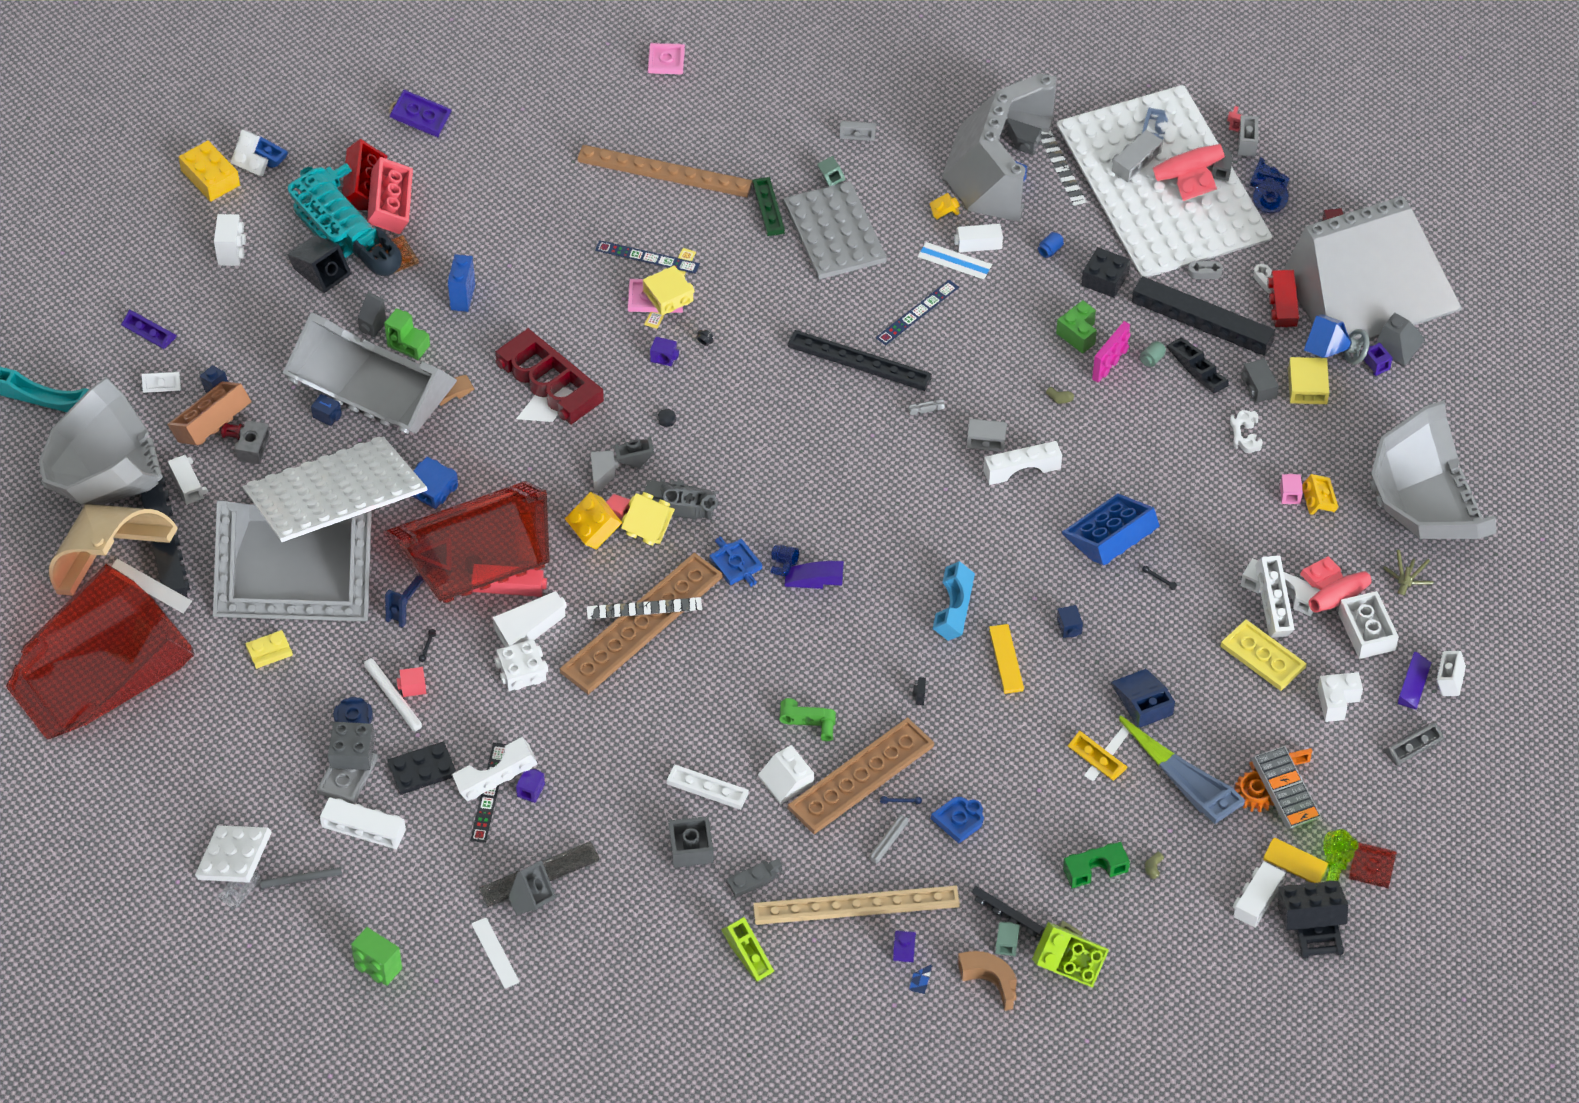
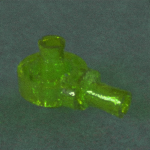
[1323,829,1358,881]

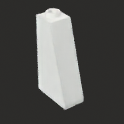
[493,591,567,647]

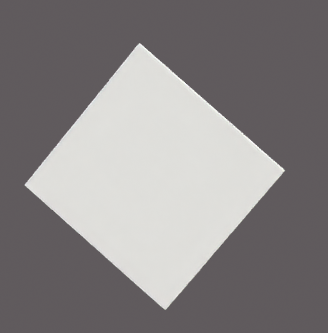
[242,437,427,542]

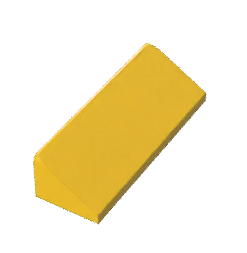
[1068,730,1128,781]
[1263,838,1328,883]

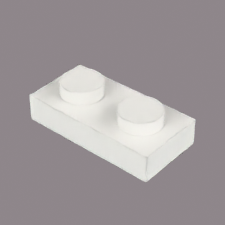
[142,371,181,393]

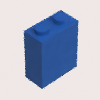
[448,254,475,312]

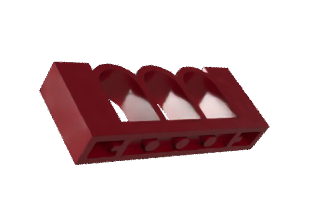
[495,328,604,425]

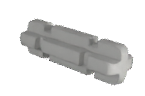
[908,399,945,415]

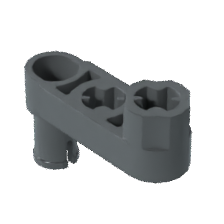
[660,482,718,511]

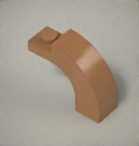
[958,951,1017,1011]

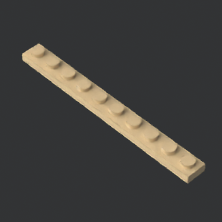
[753,886,960,925]

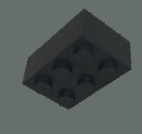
[1278,880,1348,930]

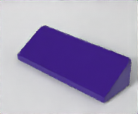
[121,309,177,349]
[1398,651,1432,710]

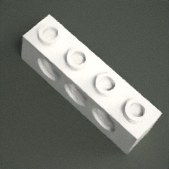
[1255,556,1294,638]

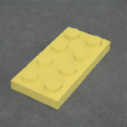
[1220,619,1307,691]

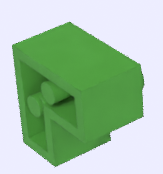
[1056,300,1097,354]
[384,308,430,360]

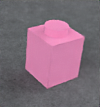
[1280,474,1303,504]

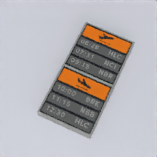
[1251,746,1321,830]

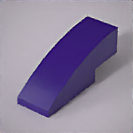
[785,561,844,589]

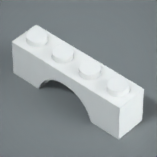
[983,441,1062,485]
[1241,558,1320,616]
[452,737,538,801]

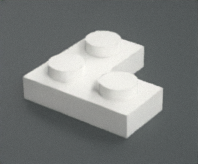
[230,130,269,176]

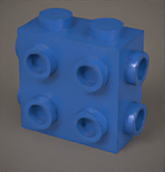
[412,457,459,509]

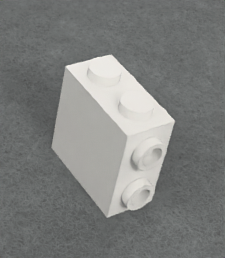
[494,639,548,691]

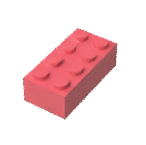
[367,157,413,234]

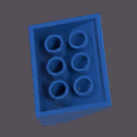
[1062,494,1160,566]

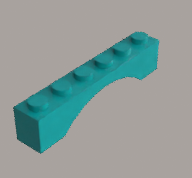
[0,367,89,412]

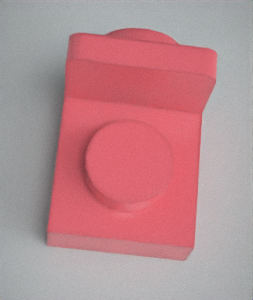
[1227,106,1245,132]

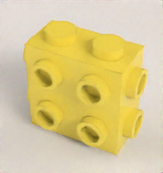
[643,265,694,316]
[621,492,675,546]

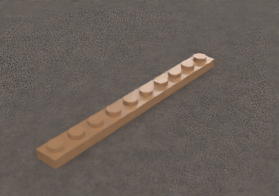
[578,145,752,198]

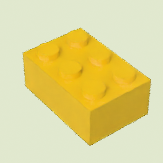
[178,140,240,202]

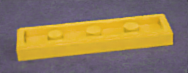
[989,624,1024,694]

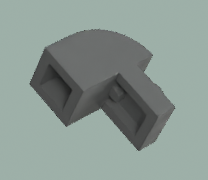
[1210,146,1233,181]

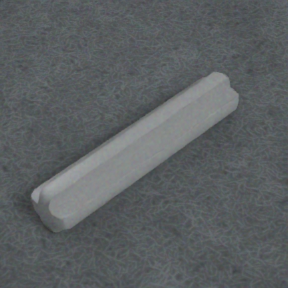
[869,815,908,864]

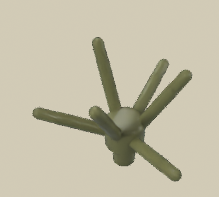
[1383,549,1434,596]

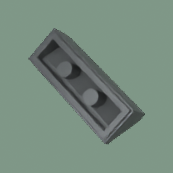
[1383,721,1445,766]

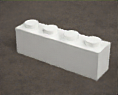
[320,797,406,850]

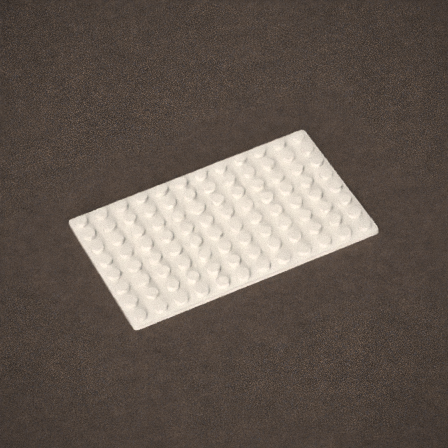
[1057,85,1272,278]

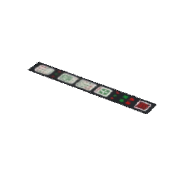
[470,743,508,843]

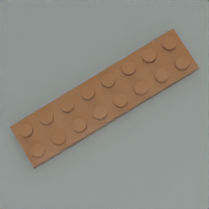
[788,717,934,835]

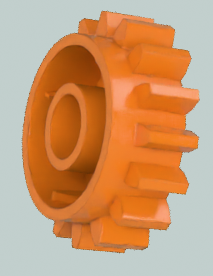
[1234,770,1274,812]

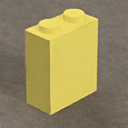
[1288,357,1329,404]

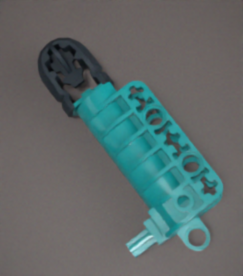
[288,163,402,276]

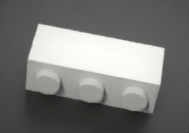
[1233,862,1285,928]

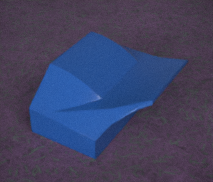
[254,136,288,168]

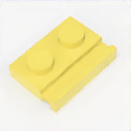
[245,630,293,669]

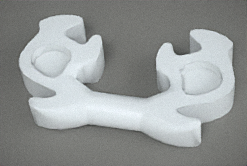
[1230,410,1262,453]

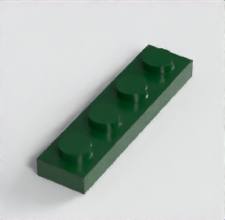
[752,177,785,237]

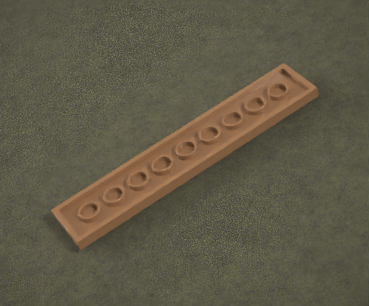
[560,552,723,695]

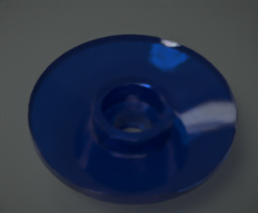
[1253,180,1289,213]

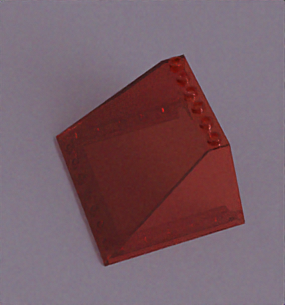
[383,481,550,603]

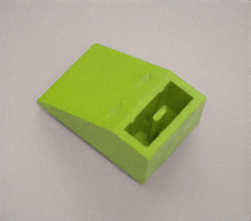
[1032,922,1109,987]

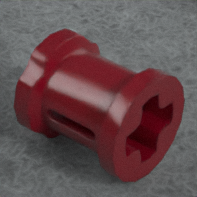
[221,423,244,440]

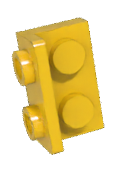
[1302,474,1339,515]

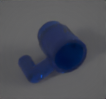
[771,545,800,576]

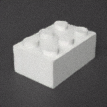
[1338,591,1399,659]

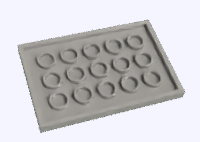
[784,181,887,280]

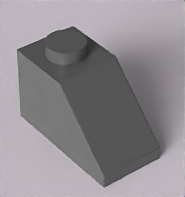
[1007,118,1042,155]
[358,292,386,337]

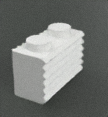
[1436,651,1466,696]

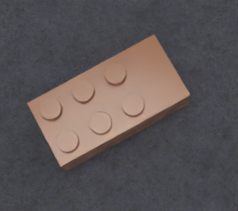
[167,381,252,445]

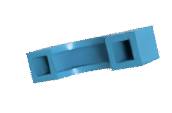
[932,561,975,641]

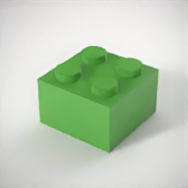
[351,927,403,986]

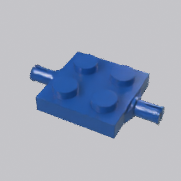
[709,536,762,587]

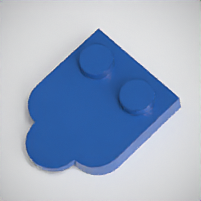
[930,797,984,844]

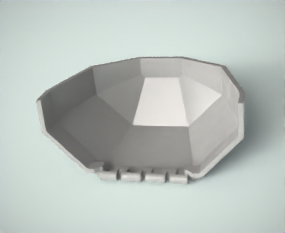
[39,377,162,505]
[1370,400,1497,539]

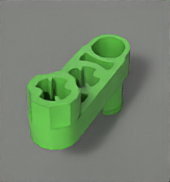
[779,698,836,741]

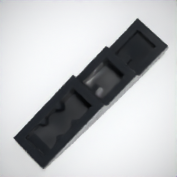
[1167,337,1229,394]

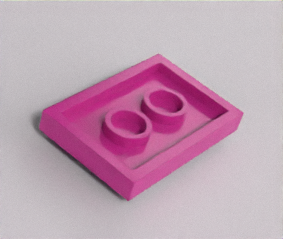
[1092,321,1131,383]

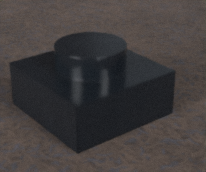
[913,677,926,705]

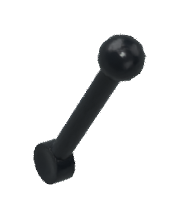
[1142,566,1177,590]
[418,629,436,662]

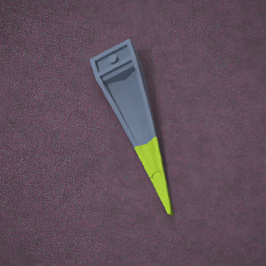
[1119,716,1245,824]

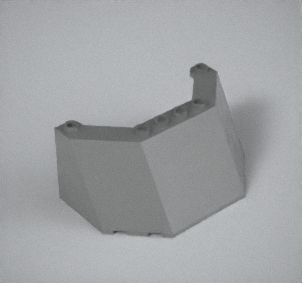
[942,73,1057,222]
[283,312,457,434]

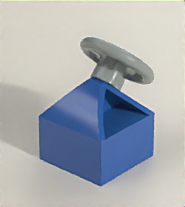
[1304,314,1369,365]

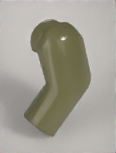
[1046,387,1074,404]
[1144,851,1164,879]

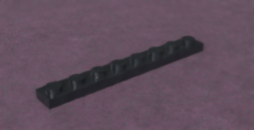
[788,330,932,391]

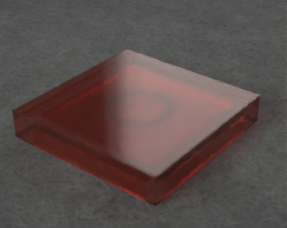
[1348,842,1397,888]

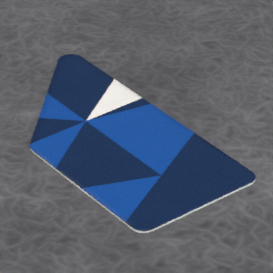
[909,964,932,994]

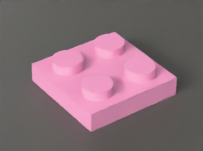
[648,43,685,74]

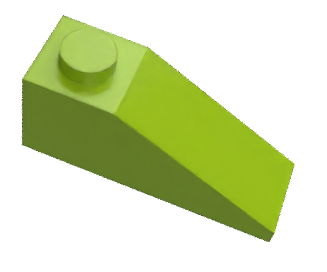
[721,917,775,982]

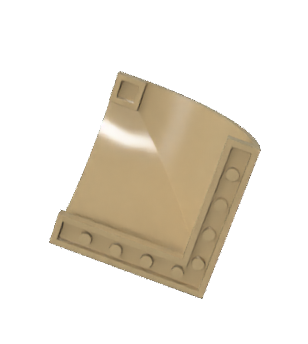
[49,504,178,596]

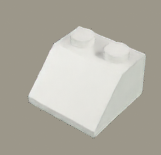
[758,745,814,805]

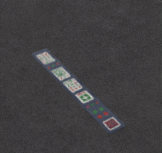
[595,240,700,274]
[875,280,959,345]

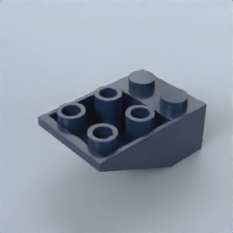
[1111,669,1175,728]

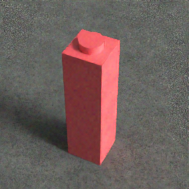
[472,565,547,597]

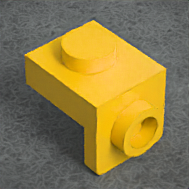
[930,193,960,219]

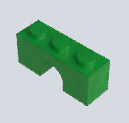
[1063,842,1130,888]

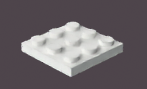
[195,825,272,882]

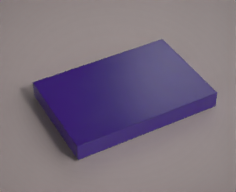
[390,89,452,138]

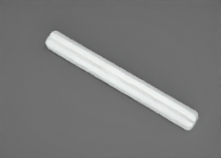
[364,658,422,732]

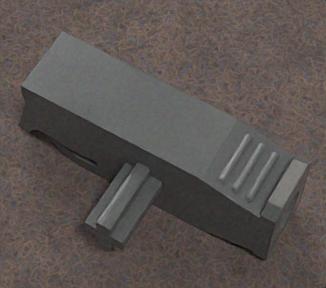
[641,479,716,520]

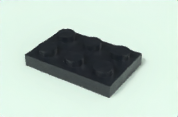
[387,741,457,795]

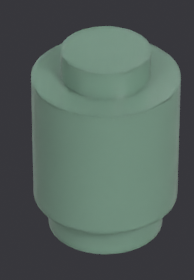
[1140,341,1166,367]

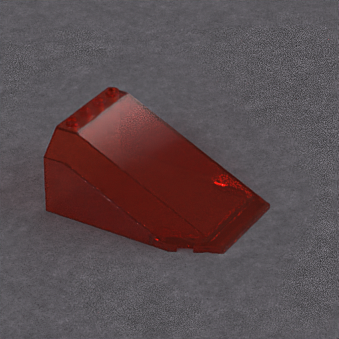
[6,564,194,740]

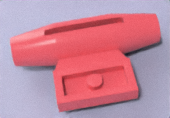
[1153,144,1225,201]
[1300,556,1371,613]

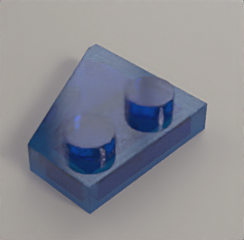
[1250,158,1290,195]

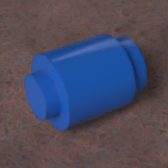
[1038,232,1064,258]

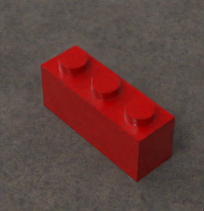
[1267,270,1299,327]

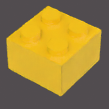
[565,492,622,550]

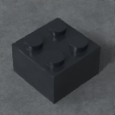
[1081,247,1131,298]

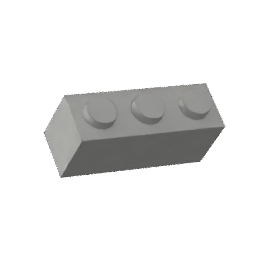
[1112,130,1163,182]

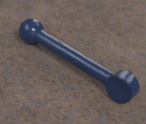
[880,796,922,804]

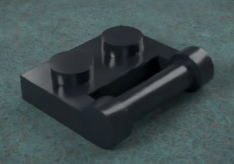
[1296,925,1344,959]

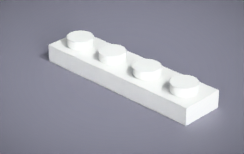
[667,764,748,810]

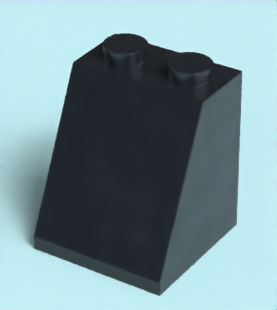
[287,235,352,293]

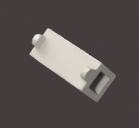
[954,224,1003,252]
[168,455,208,505]

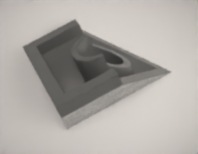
[614,437,655,469]

